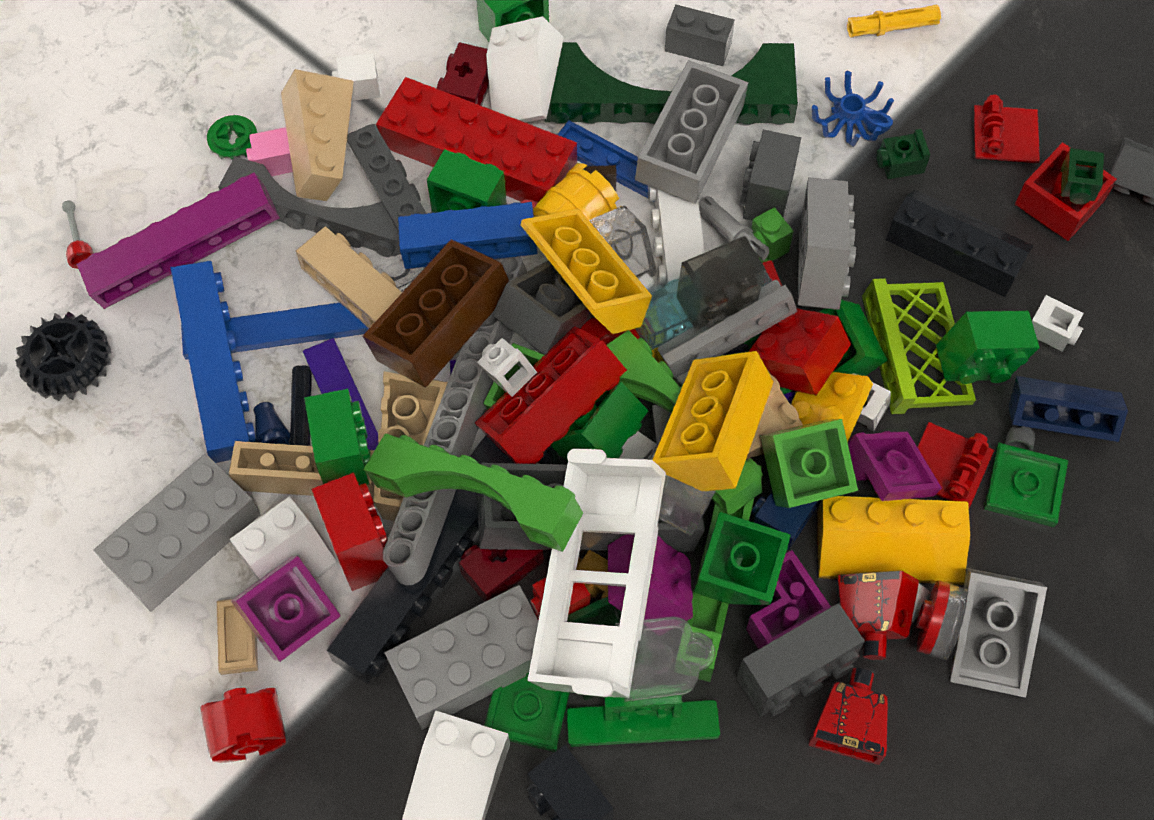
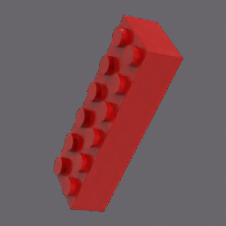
[376,77,577,202]

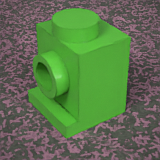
[751,207,794,263]

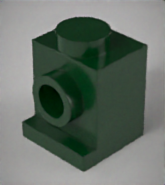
[877,129,931,179]
[1061,148,1104,204]

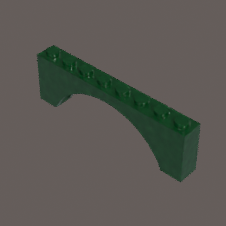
[545,42,798,125]

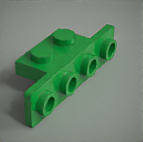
[567,685,720,747]

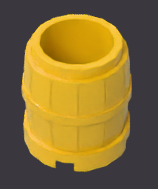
[533,163,622,231]

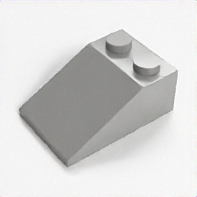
[950,568,1047,698]

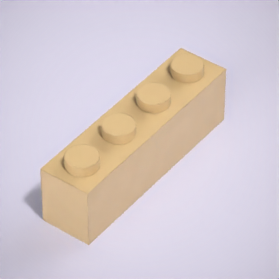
[296,226,402,328]
[229,441,375,500]

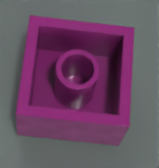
[608,534,693,637]
[231,556,341,662]

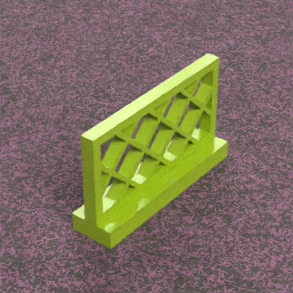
[862,278,976,414]

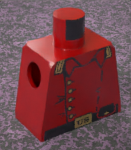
[838,571,919,660]
[808,668,888,765]

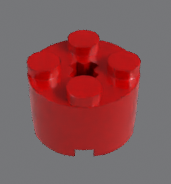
[200,688,286,763]

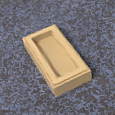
[217,599,258,675]

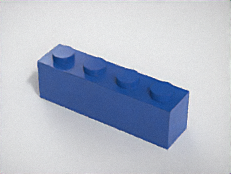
[398,202,538,269]

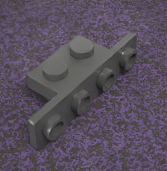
[347,124,427,232]

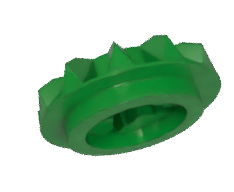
[207,115,257,160]

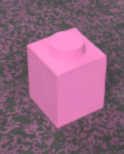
[246,127,293,176]

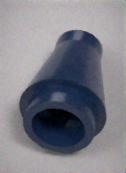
[253,402,290,445]

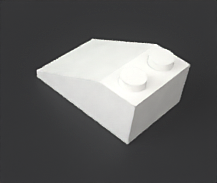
[486,16,564,123]
[402,711,510,820]

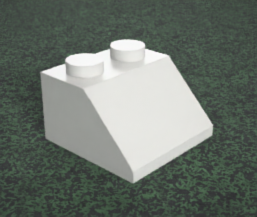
[230,496,338,580]

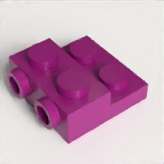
[848,431,942,501]

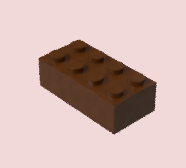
[362,239,510,388]

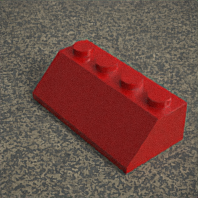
[475,326,627,464]

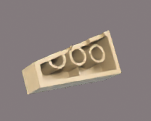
[281,69,354,201]
[373,371,448,521]

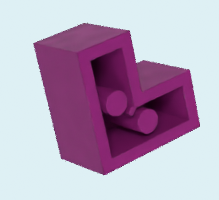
[746,550,831,649]

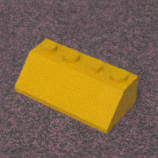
[520,209,652,334]
[653,351,774,492]
[817,496,970,585]

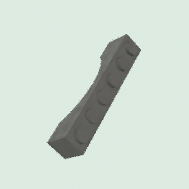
[218,156,402,259]

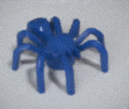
[812,70,894,147]

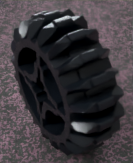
[15,311,112,401]

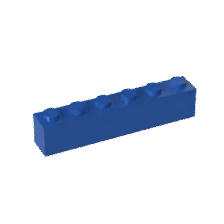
[170,261,256,463]

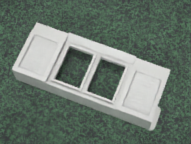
[528,449,666,698]

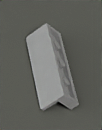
[658,280,797,381]

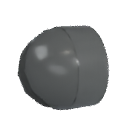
[1005,425,1035,451]

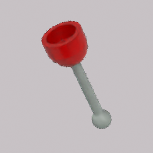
[62,200,94,269]

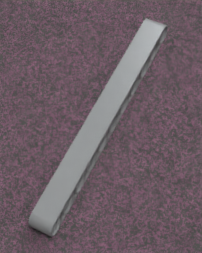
[383,256,527,585]

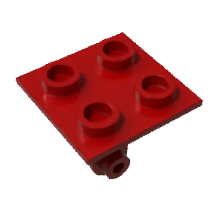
[974,95,1040,163]
[917,422,994,508]

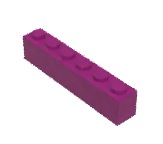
[77,172,280,309]

